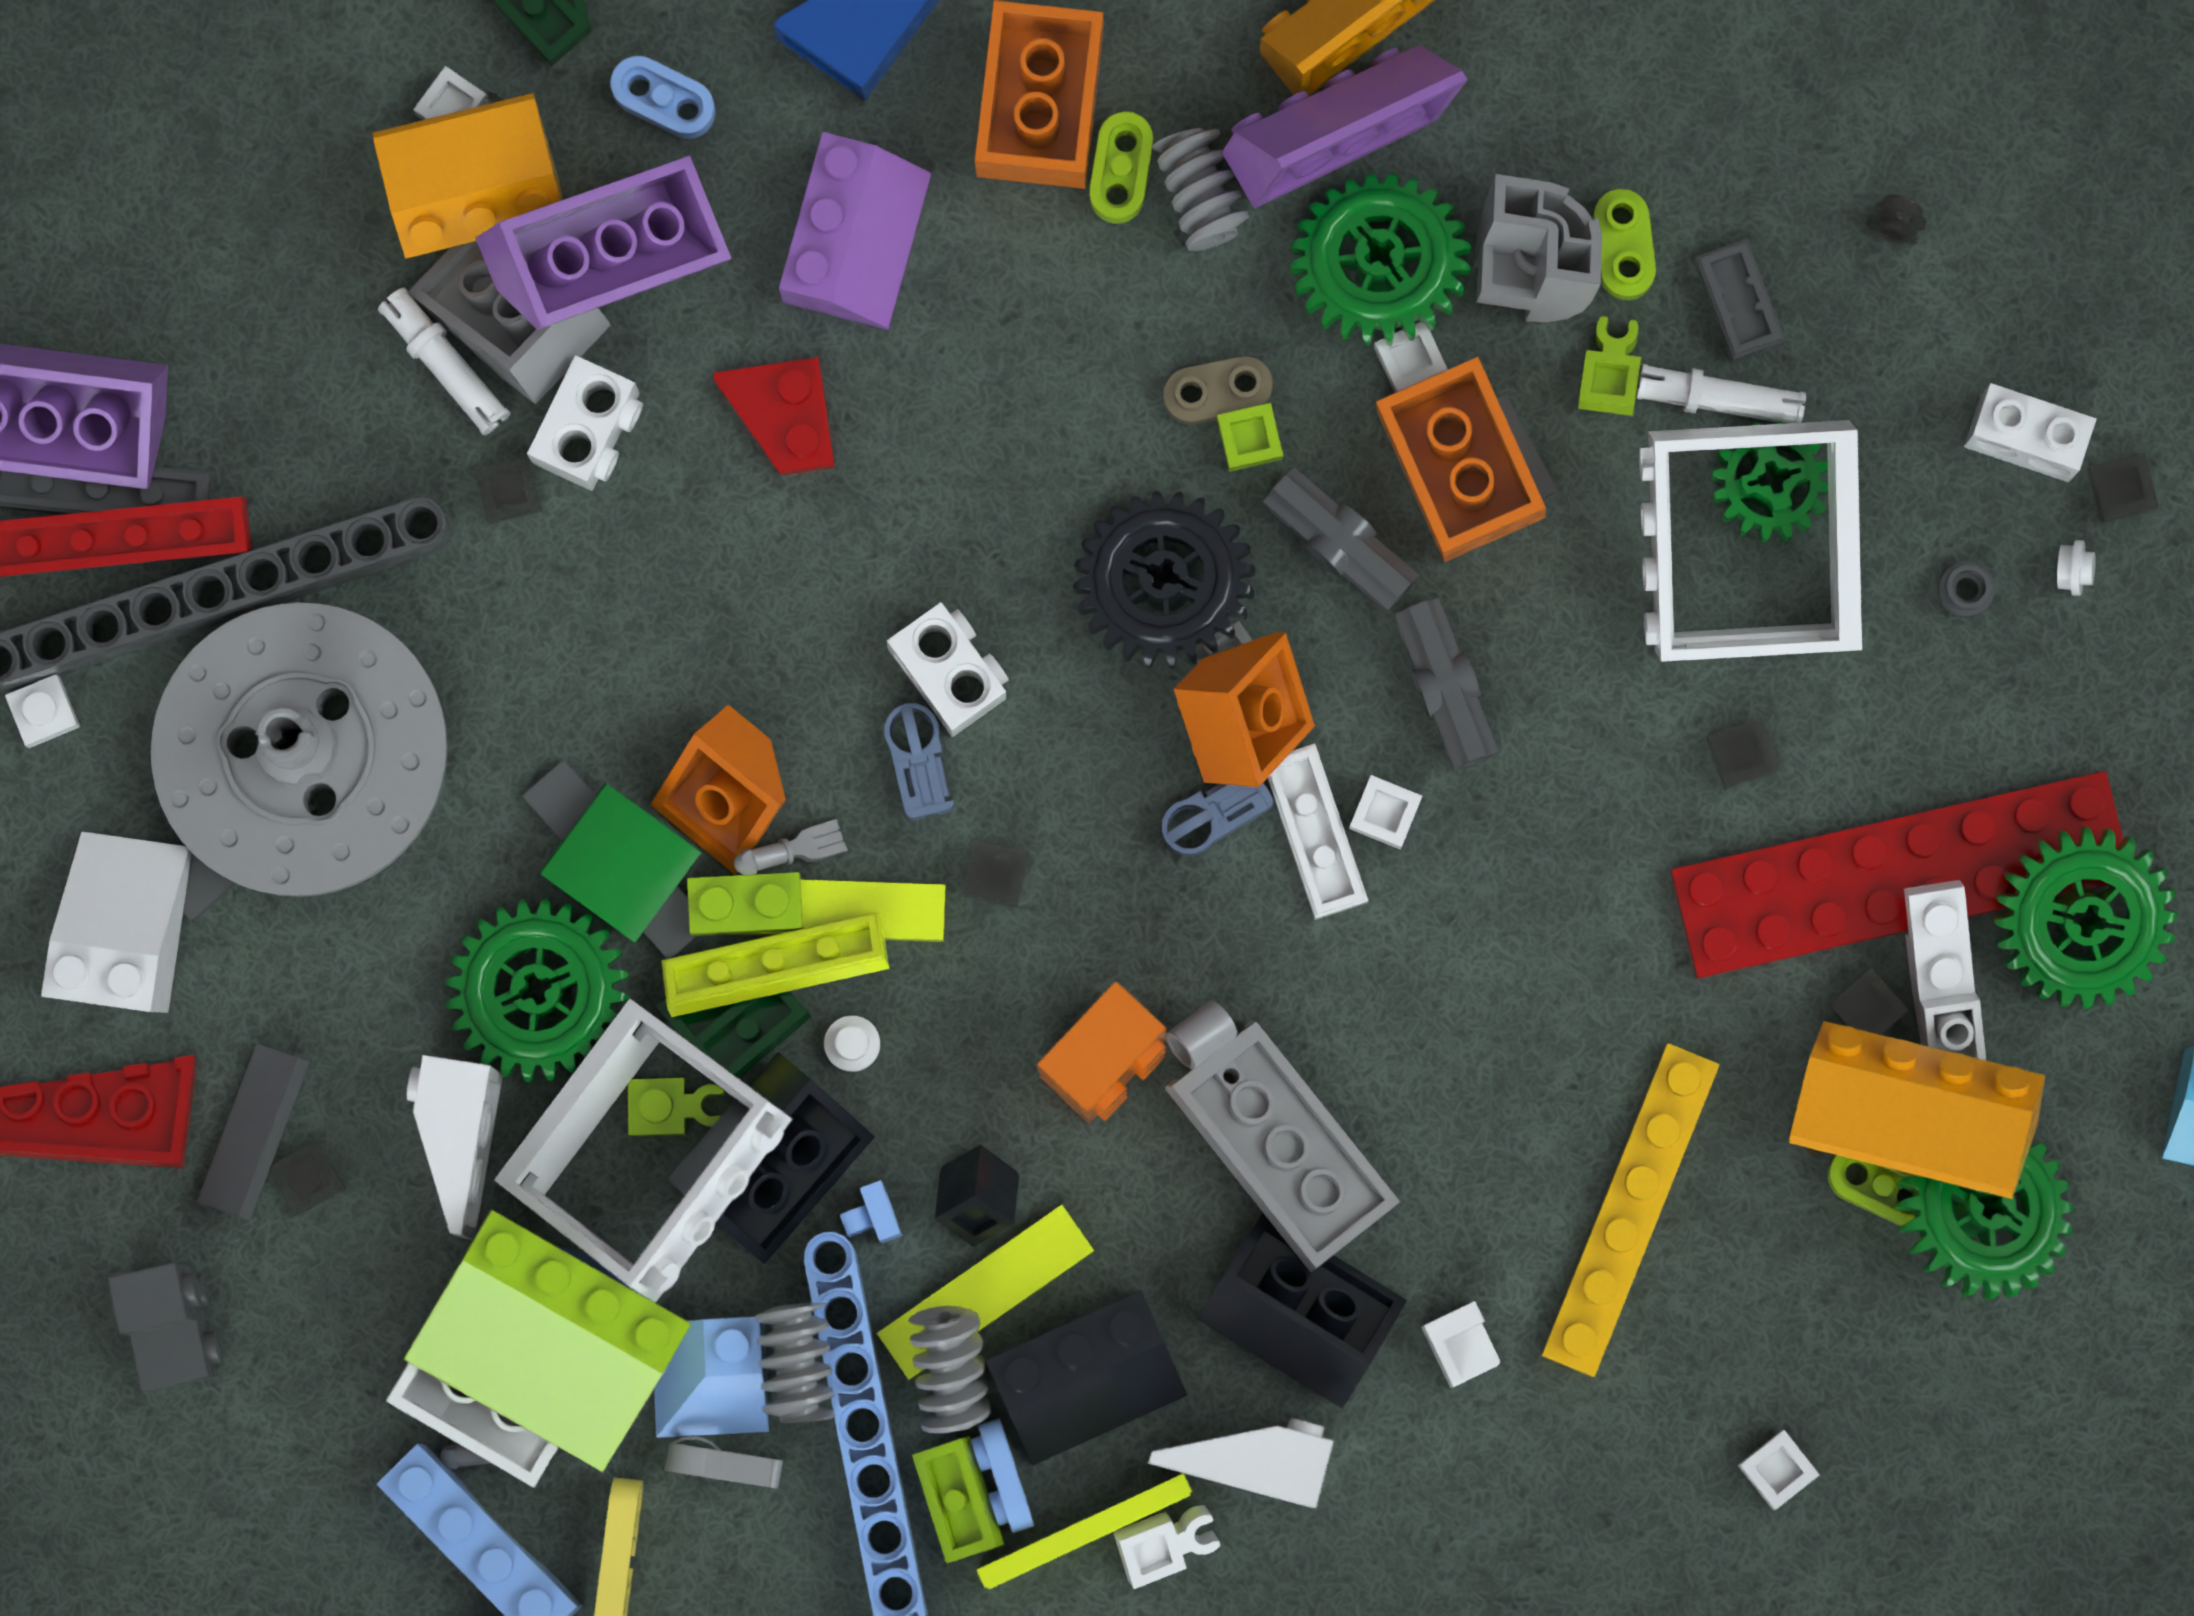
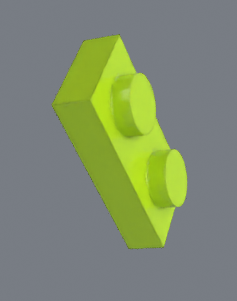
[687,872,803,936]
[912,1436,1005,1564]

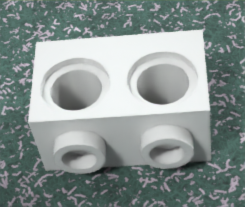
[527,355,643,491]
[1964,383,2096,482]
[887,602,1009,737]

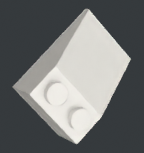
[41,832,192,1013]
[407,1055,503,1240]
[386,1362,558,1487]
[1149,1418,1333,1508]

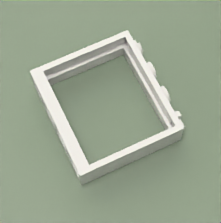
[1639,420,1862,662]
[494,999,792,1303]

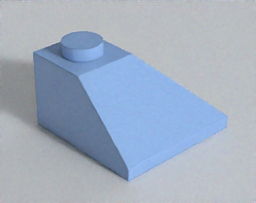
[654,1317,769,1438]

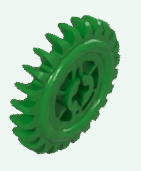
[1289,173,1471,346]
[1992,826,2179,1009]
[445,899,630,1083]
[1895,1142,2074,1301]

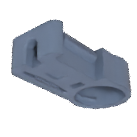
[884,703,954,821]
[1162,782,1273,857]

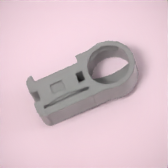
[664,1436,784,1489]

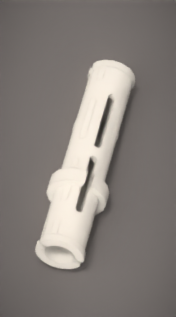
[378,287,510,436]
[1636,364,1806,424]

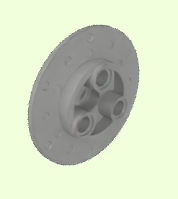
[151,603,448,897]

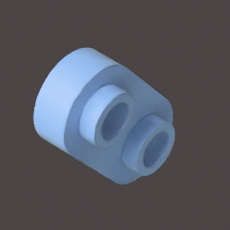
[610,56,716,139]
[971,1418,1035,1533]

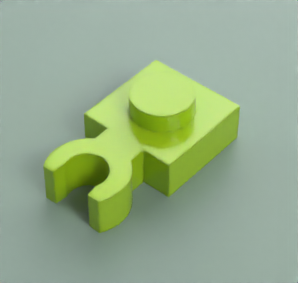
[1578,316,1641,416]
[628,1078,725,1137]

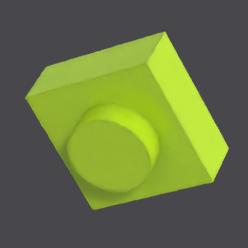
[1217,403,1283,472]

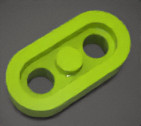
[1089,112,1153,224]
[1593,189,1656,300]
[1827,1155,1917,1226]

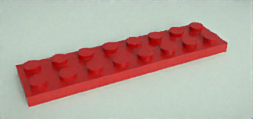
[1670,771,2123,980]

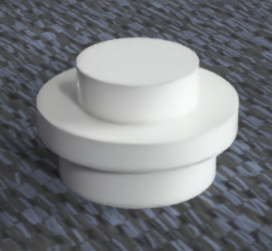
[2057,540,2095,596]
[824,1016,881,1072]

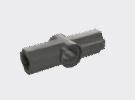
[1263,467,1419,613]
[1394,598,1499,771]

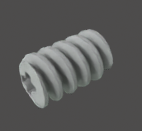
[1152,128,1249,251]
[755,1302,835,1423]
[908,1305,991,1433]

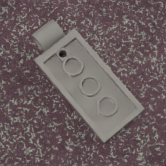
[1165,1000,1400,1273]

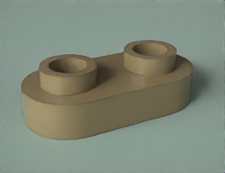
[1164,356,1273,425]

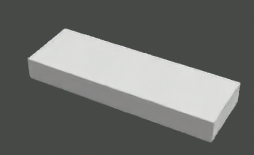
[1267,744,1368,920]

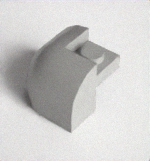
[1473,174,1602,322]

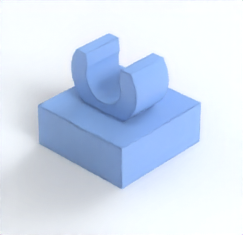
[840,1180,903,1243]

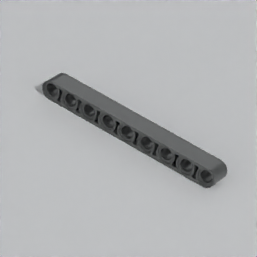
[0,497,452,692]

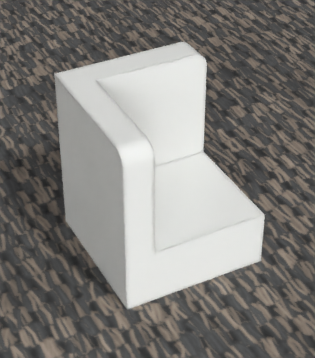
[1421,1301,1500,1388]

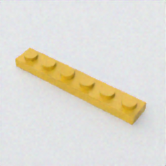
[1541,1043,1720,1377]

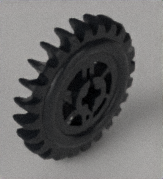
[1073,491,1256,669]

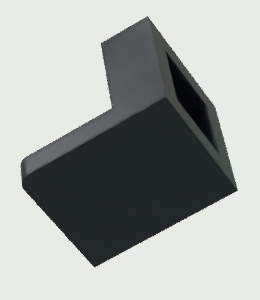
[935,1144,1019,1247]

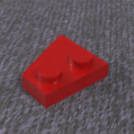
[713,357,835,476]

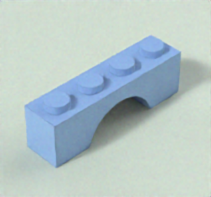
[377,1444,583,1616]

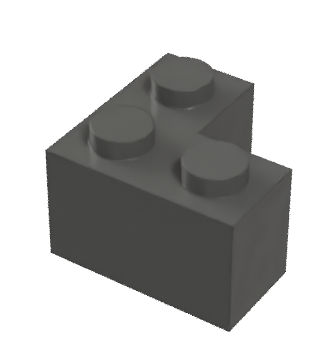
[108,1263,223,1392]

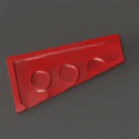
[0,1055,197,1169]

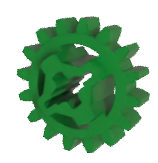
[1710,421,1828,544]

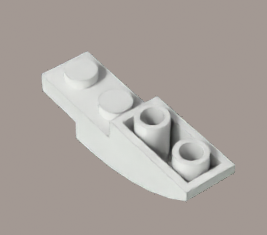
[1904,880,1986,1061]

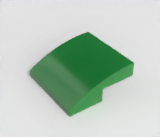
[538,783,701,943]

